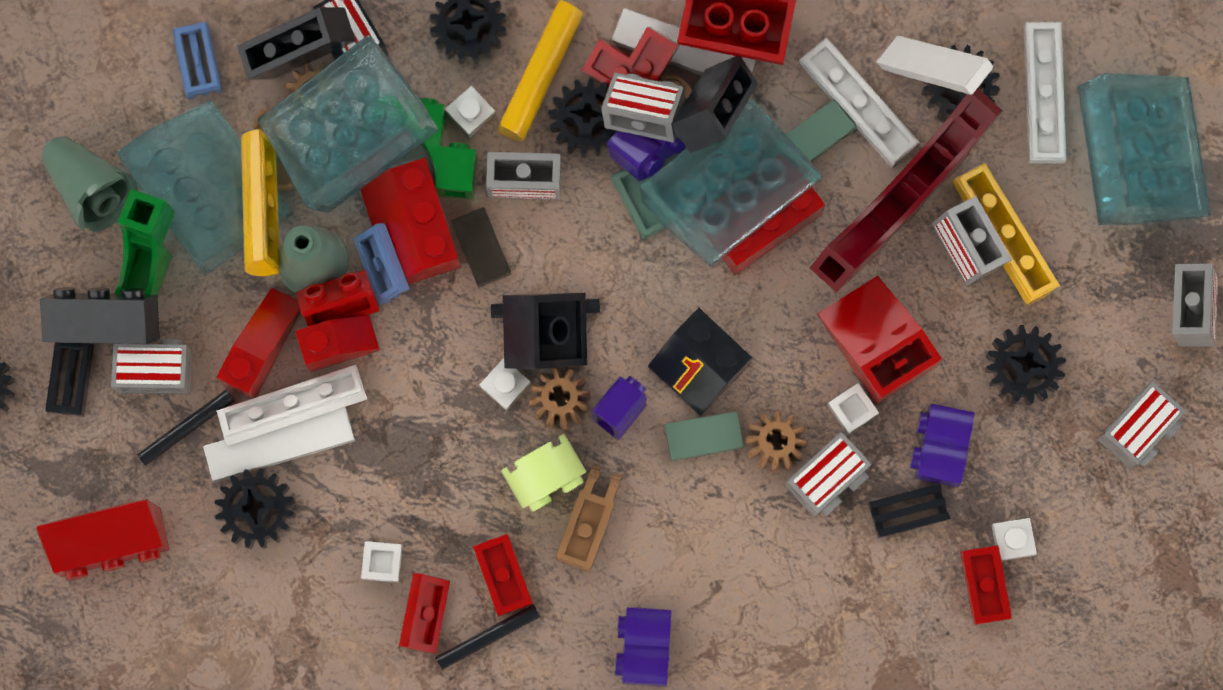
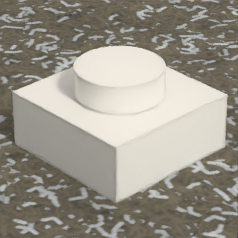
[445,86,496,138]
[479,358,531,411]
[827,383,879,435]
[991,518,1037,561]
[361,541,403,583]

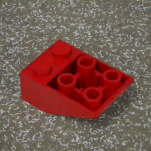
[817,276,942,405]

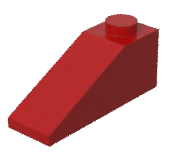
[216,288,301,399]

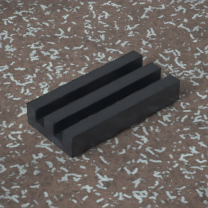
[45,342,94,417]
[868,483,950,539]

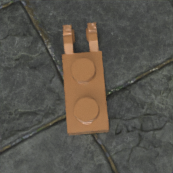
[555,464,622,573]

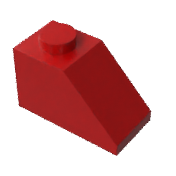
[295,315,380,373]

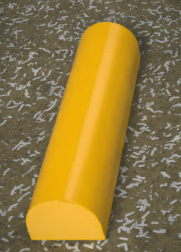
[498,0,583,142]
[241,129,280,276]
[952,163,1060,306]

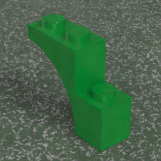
[371,95,478,200]
[115,189,176,294]

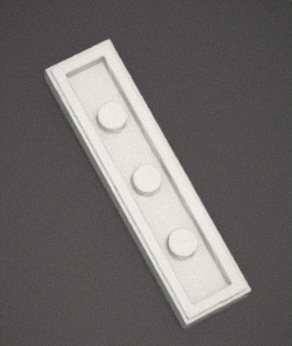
[611,8,756,75]
[1024,22,1066,163]
[876,35,994,95]
[799,37,920,168]
[217,364,367,446]
[203,407,355,483]

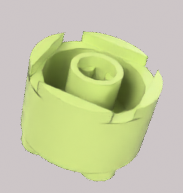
[500,433,587,512]

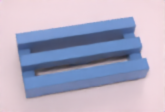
[172,21,223,99]
[353,223,410,305]

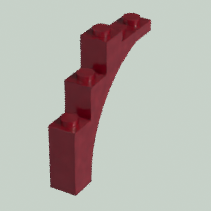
[810,88,1003,293]

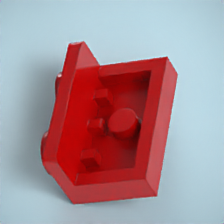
[296,269,379,326]

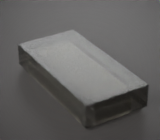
[451,207,511,288]

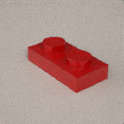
[473,534,533,617]
[960,545,1012,626]
[399,573,450,654]

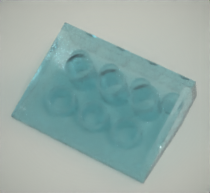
[258,35,438,214]
[1078,73,1211,225]
[640,99,823,267]
[116,100,294,276]

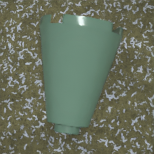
[41,136,138,233]
[279,226,349,293]

